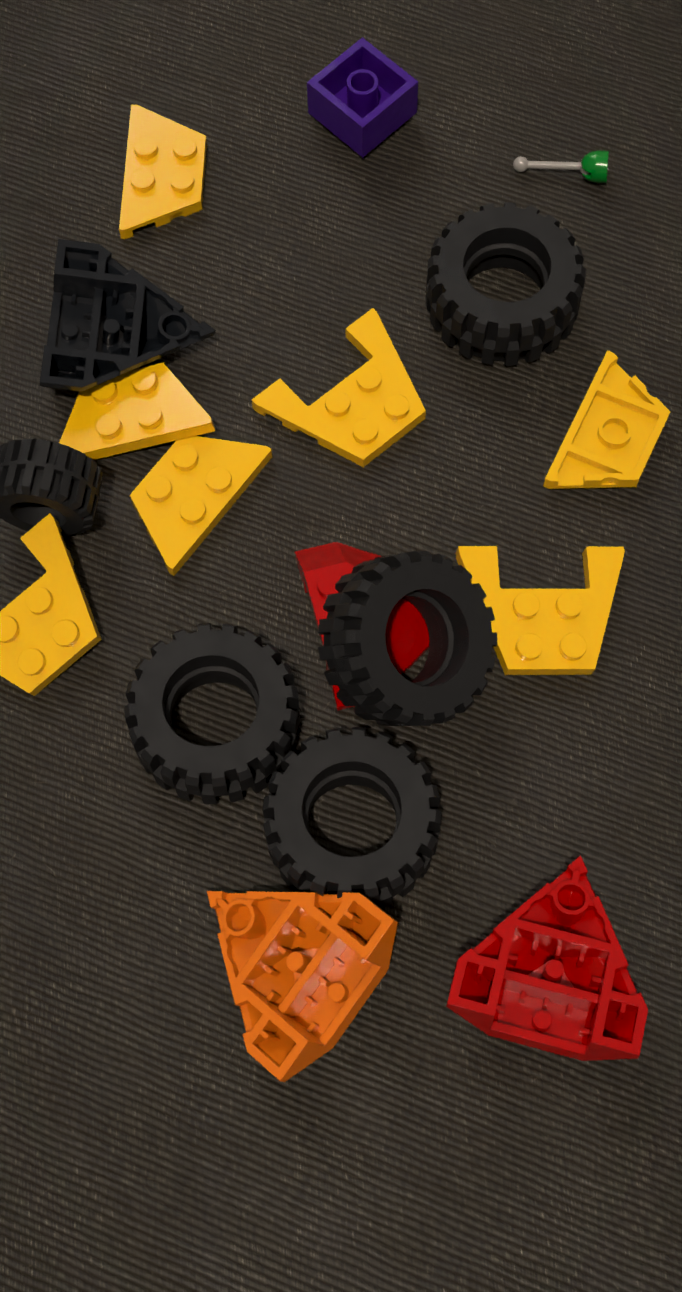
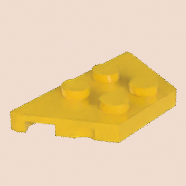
[119,104,207,239]
[543,350,670,489]
[59,363,215,460]
[130,436,273,576]

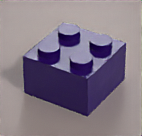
[307,37,418,158]

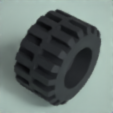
[0,439,103,536]

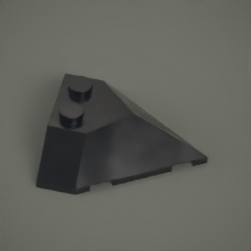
[40,239,216,391]

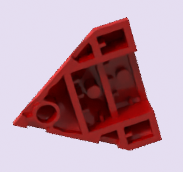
[295,542,430,711]
[446,855,648,1061]

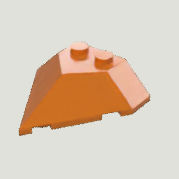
[207,891,398,1082]

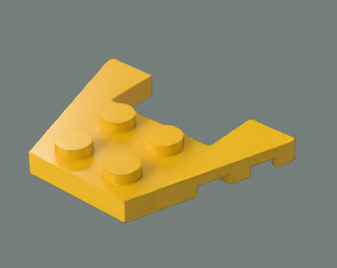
[252,308,426,467]
[0,513,102,696]
[456,546,625,675]

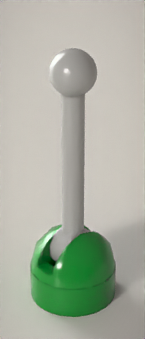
[513,150,609,183]

